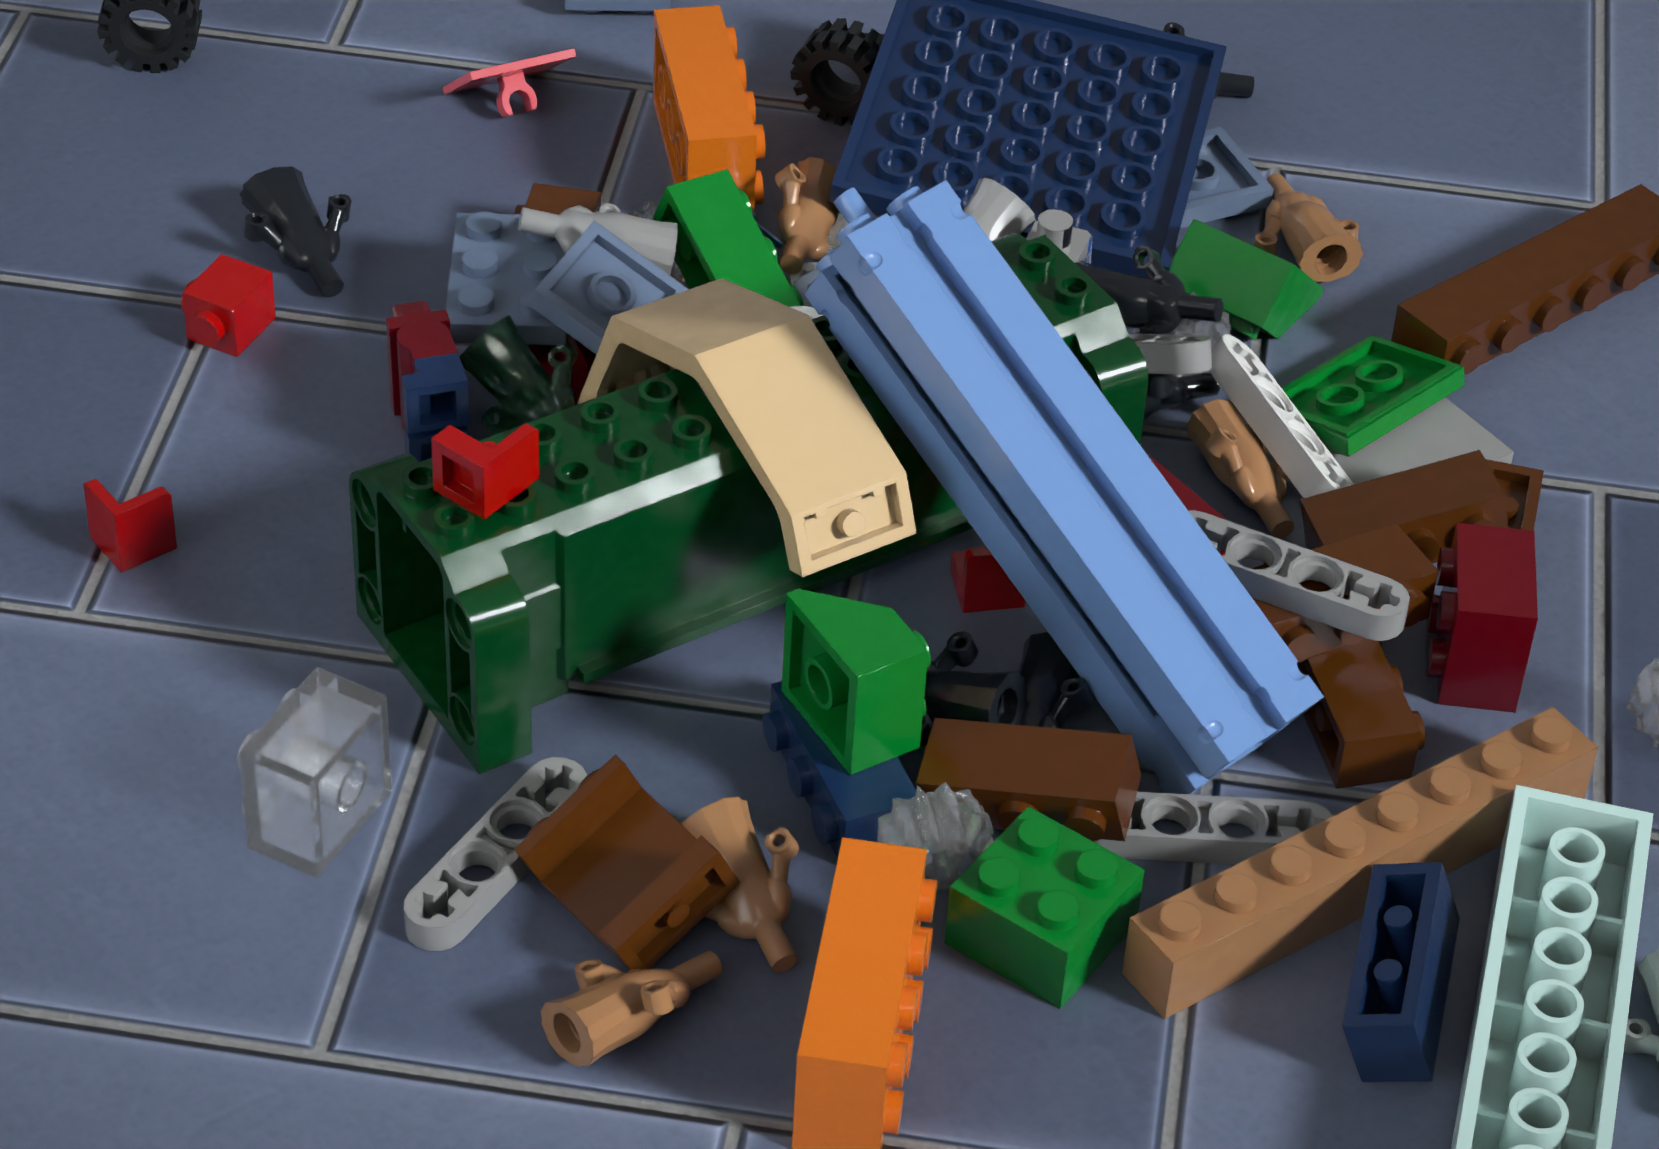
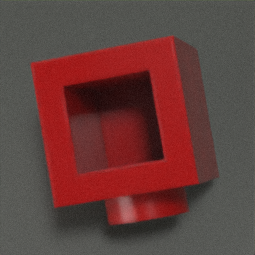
[181,254,276,357]

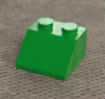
[1169,219,1324,340]
[781,589,931,775]

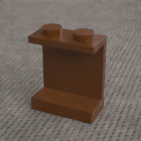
[514,754,740,970]

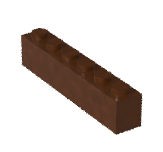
[1391,184,1659,375]

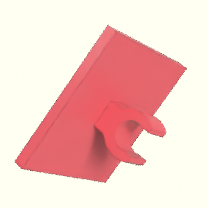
[443,48,576,118]

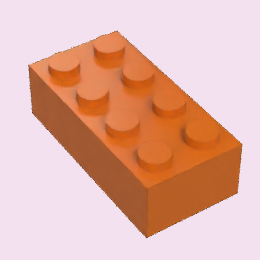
[653,5,766,212]
[792,837,937,1149]

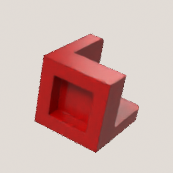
[431,423,539,520]
[83,478,177,573]
[950,547,1026,613]

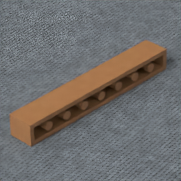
[1122,707,1598,1019]

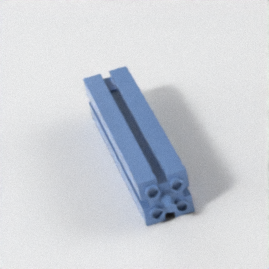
[804,180,1324,794]

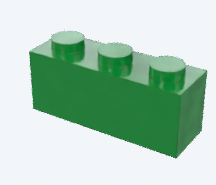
[653,169,803,307]

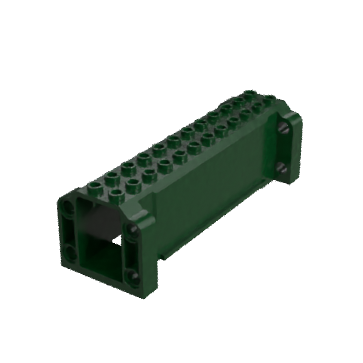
[349,233,1148,774]

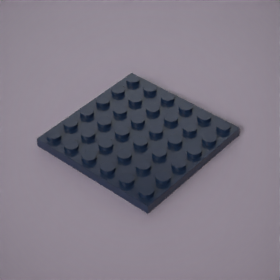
[829,0,1227,278]

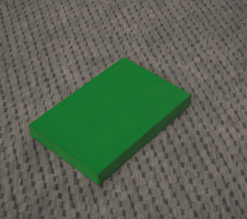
[1282,335,1465,457]

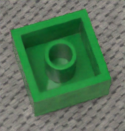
[944,806,1145,1009]

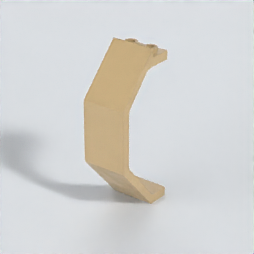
[577,278,917,577]

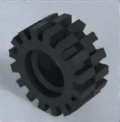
[97,0,202,73]
[790,18,881,126]

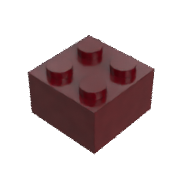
[1426,523,1538,713]

